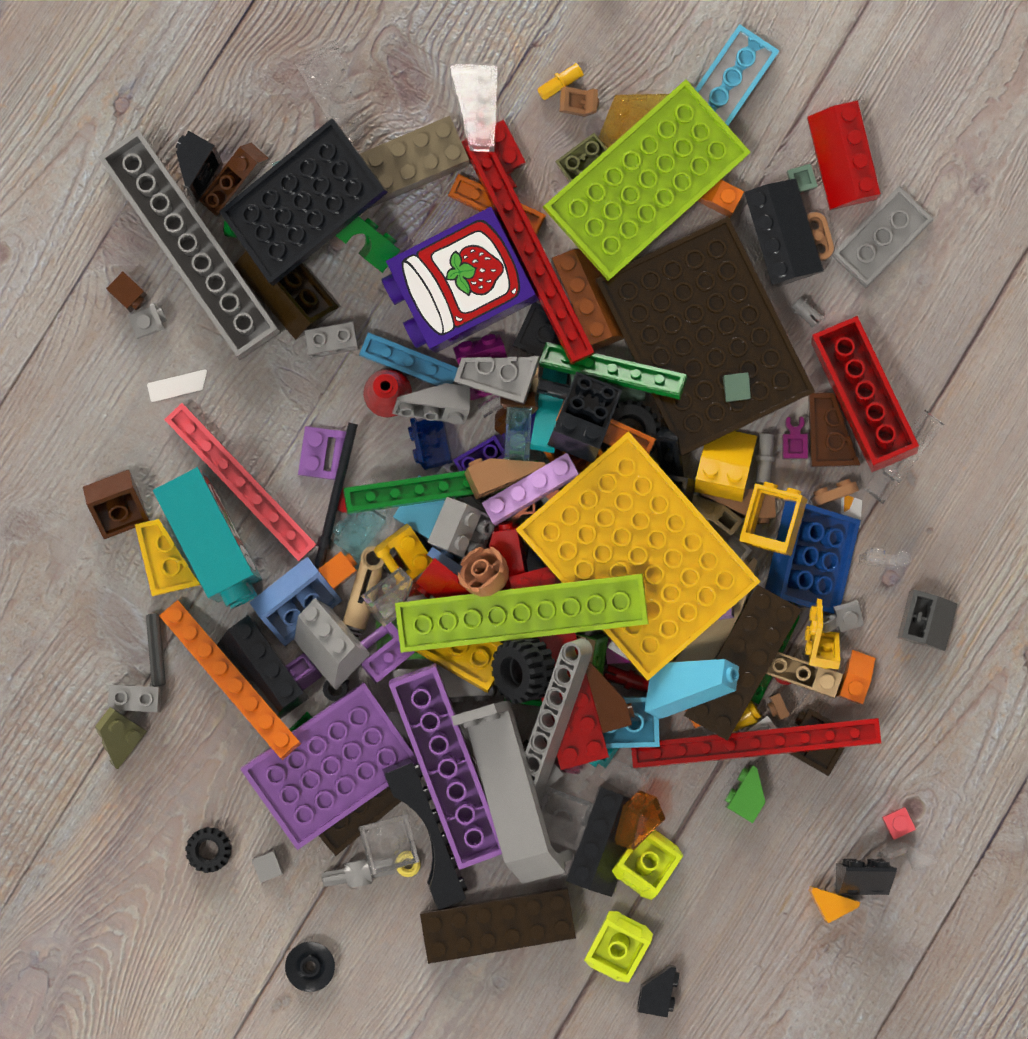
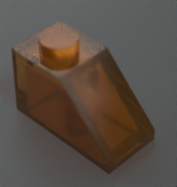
[615,790,666,850]

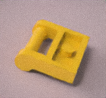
[374,524,432,589]

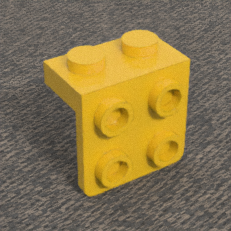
[804,599,840,669]

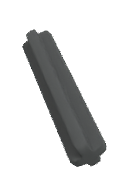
[146,613,166,686]

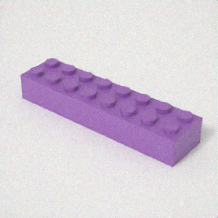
[389,663,502,870]

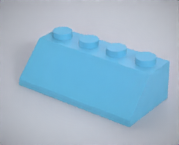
[602,696,660,748]

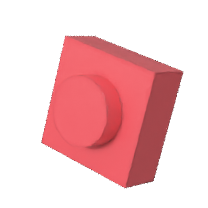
[882,807,916,840]

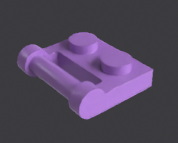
[298,426,346,480]
[360,618,415,684]

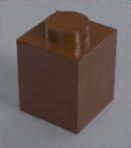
[106,271,147,313]

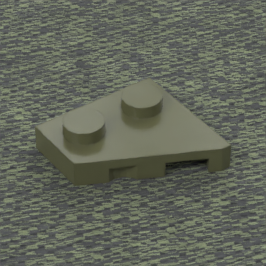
[95,707,147,769]

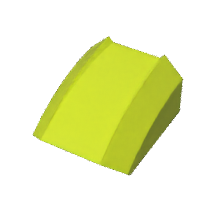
[612,826,683,900]
[584,911,653,983]

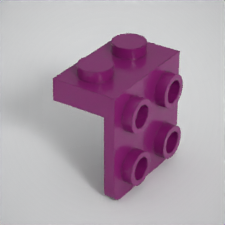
[453,334,507,400]

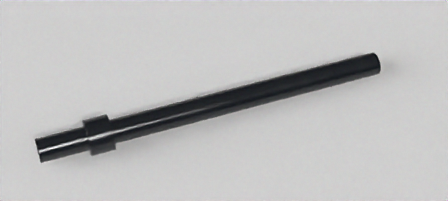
[314,422,358,567]

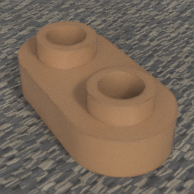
[807,212,834,261]
[810,479,860,507]

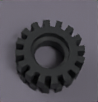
[185,827,232,873]

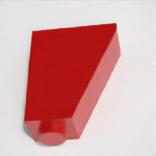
[489,521,528,590]

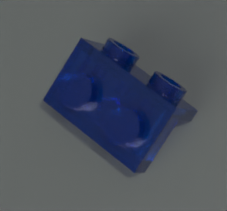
[408,417,453,470]

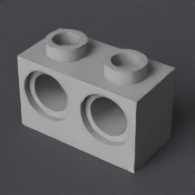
[305,322,359,359]
[107,685,163,712]

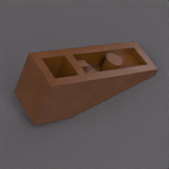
[586,662,635,733]

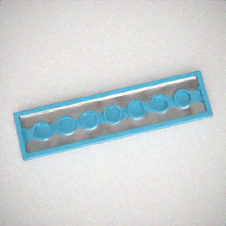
[695,24,779,126]

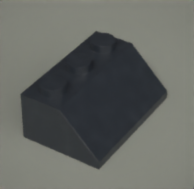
[176,131,222,203]

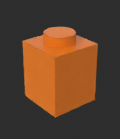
[318,552,358,590]

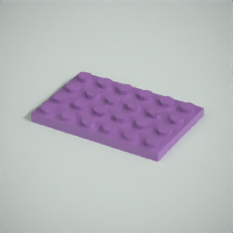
[240,682,419,850]

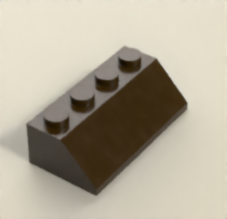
[234,251,339,340]

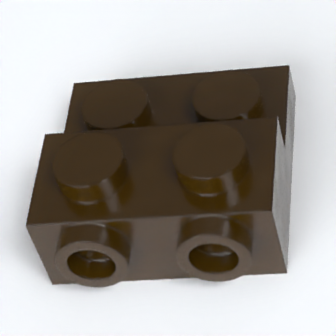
[787,708,844,776]

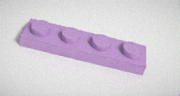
[482,453,579,526]

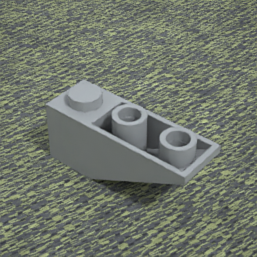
[392,383,470,424]

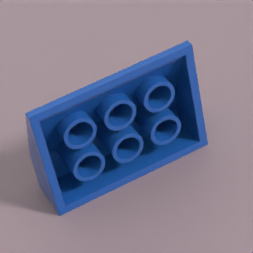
[765,501,861,614]

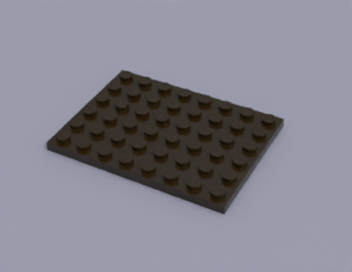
[595,216,815,457]

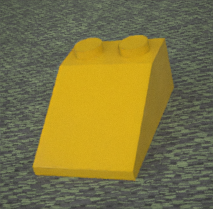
[694,431,757,502]

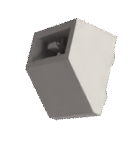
[428,497,495,558]

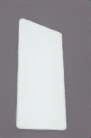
[147,369,207,402]

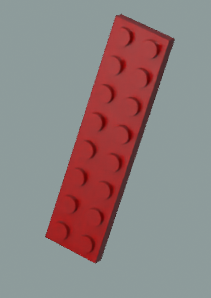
[508,567,609,770]

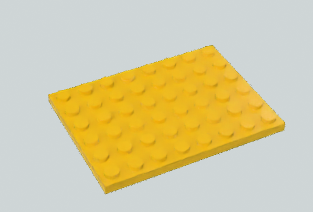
[516,431,760,681]

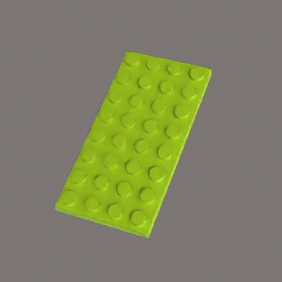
[542,79,751,281]

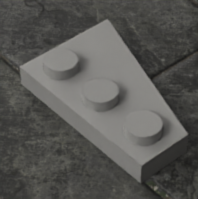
[454,356,540,404]

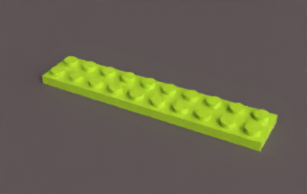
[395,574,649,653]

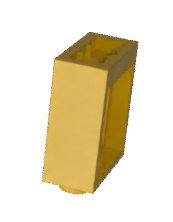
[739,482,807,556]

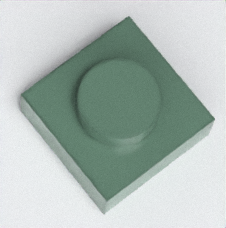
[786,164,818,193]

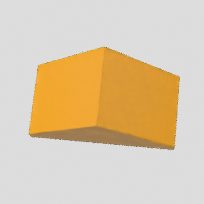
[808,886,861,923]

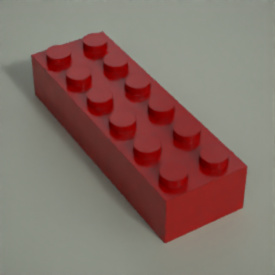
[811,316,919,473]

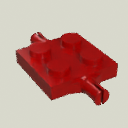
[461,114,526,189]

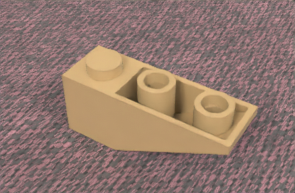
[766,652,843,699]

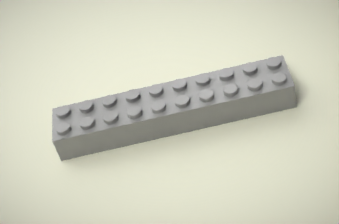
[98,129,280,360]

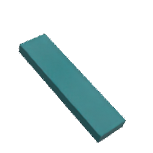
[530,368,568,453]

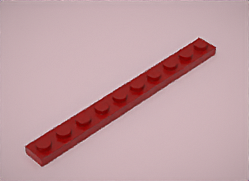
[465,137,594,364]
[631,718,882,769]

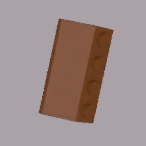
[551,249,624,351]

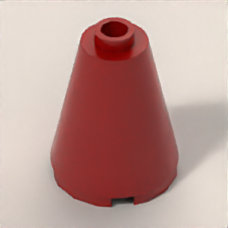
[363,369,412,418]

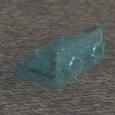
[333,510,386,558]

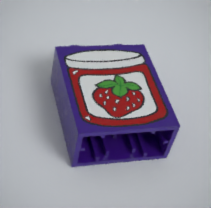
[381,207,539,353]

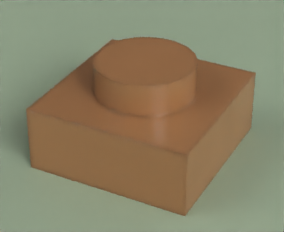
[767,693,790,720]

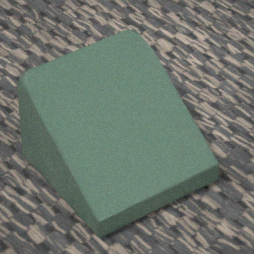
[723,372,751,402]

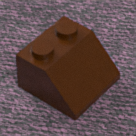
[83,469,150,539]

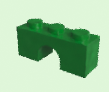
[335,217,400,273]

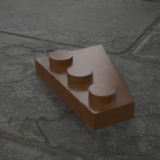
[808,393,860,467]

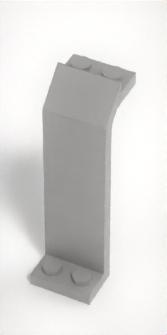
[451,701,573,884]

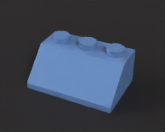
[249,557,343,646]

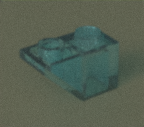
[503,407,532,461]

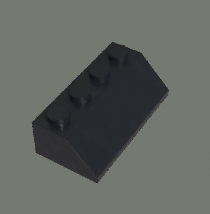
[744,179,824,287]
[217,615,309,719]
[565,786,645,897]

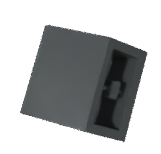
[897,590,957,651]

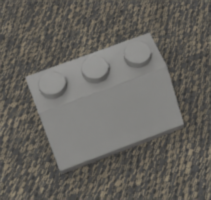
[294,598,370,690]

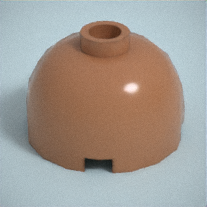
[458,547,509,597]

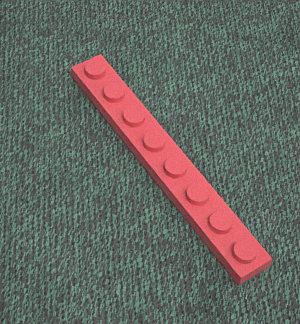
[164,403,317,562]

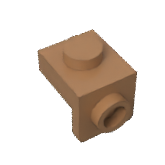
[559,86,599,117]

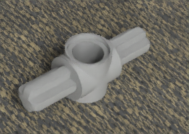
[322,859,395,888]

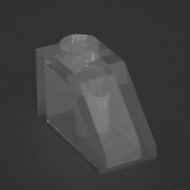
[361,567,413,627]

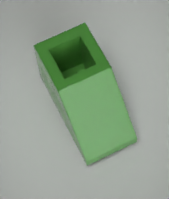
[724,765,765,823]

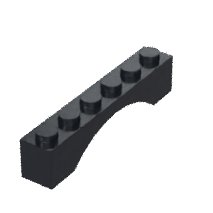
[382,758,468,910]

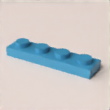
[359,332,458,386]

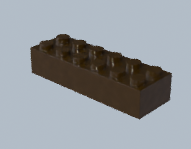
[684,585,802,741]
[420,887,576,964]

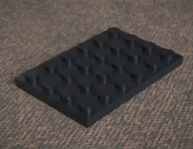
[219,118,388,286]

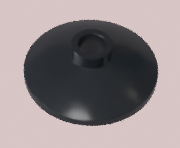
[285,942,335,992]

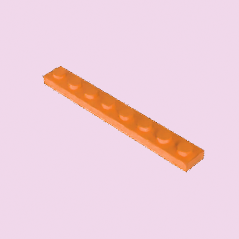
[159,600,301,760]

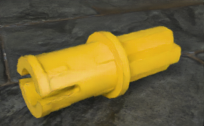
[537,63,584,100]

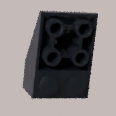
[547,371,622,463]
[836,858,897,895]

